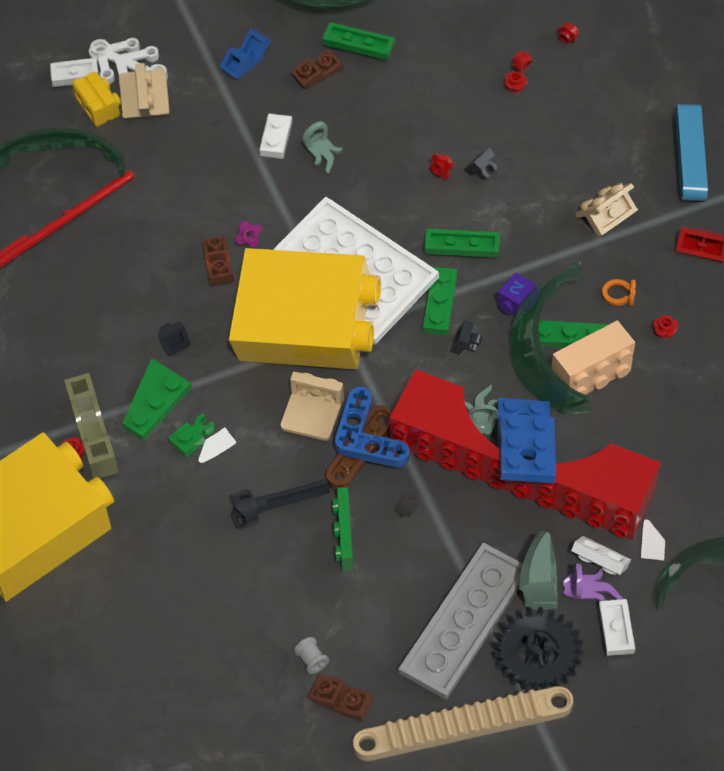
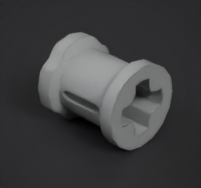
[294,637,329,674]

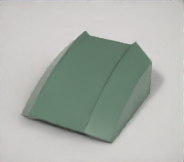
[519,531,558,610]

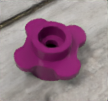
[235,221,262,247]

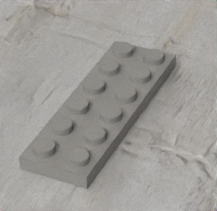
[399,543,523,700]

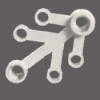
[89,38,168,85]

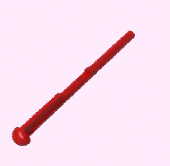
[0,170,135,268]

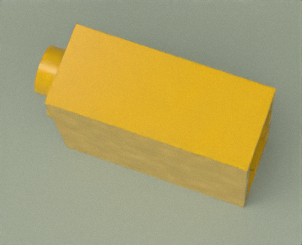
[229,248,381,370]
[0,432,114,602]

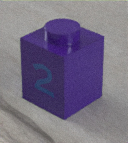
[497,272,536,318]

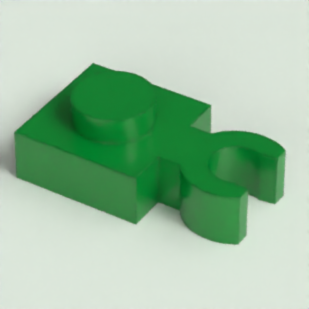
[168,414,215,458]

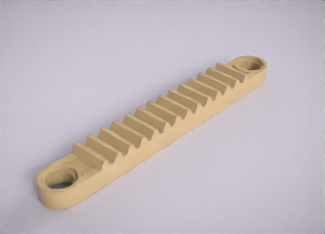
[353,686,573,761]

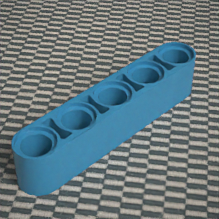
[675,104,708,201]

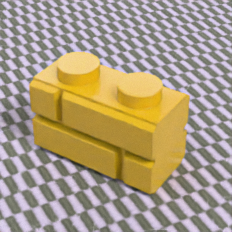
[72,71,121,126]

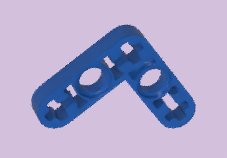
[335,387,410,468]

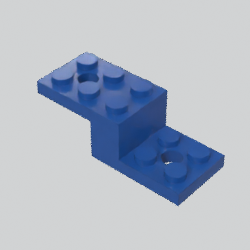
[497,398,556,483]

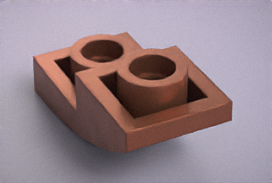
[290,49,344,88]
[202,236,234,285]
[308,674,374,722]

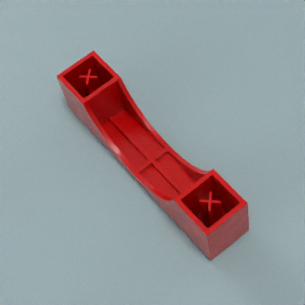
[389,369,661,540]

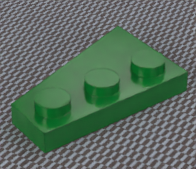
[122,358,192,441]

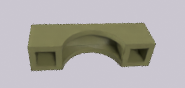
[64,373,119,478]

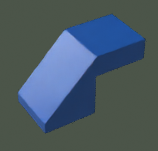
[220,29,271,79]

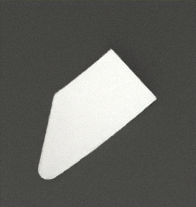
[198,427,237,463]
[641,520,665,560]

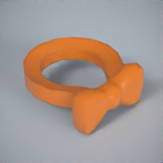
[602,279,636,306]

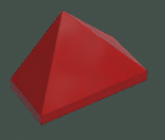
[676,227,724,262]

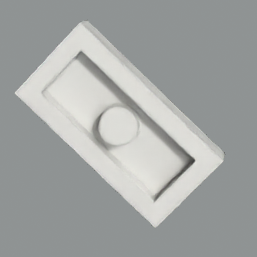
[50,58,99,87]
[260,114,292,159]
[571,536,631,575]
[599,599,635,656]

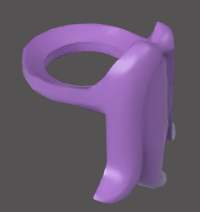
[563,563,623,601]

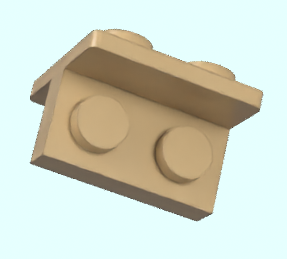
[119,63,170,119]
[575,182,637,237]

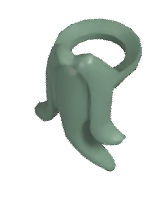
[302,121,343,174]
[465,385,499,436]

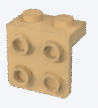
[281,371,344,441]

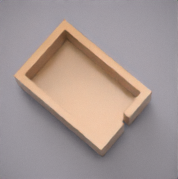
[550,320,635,404]

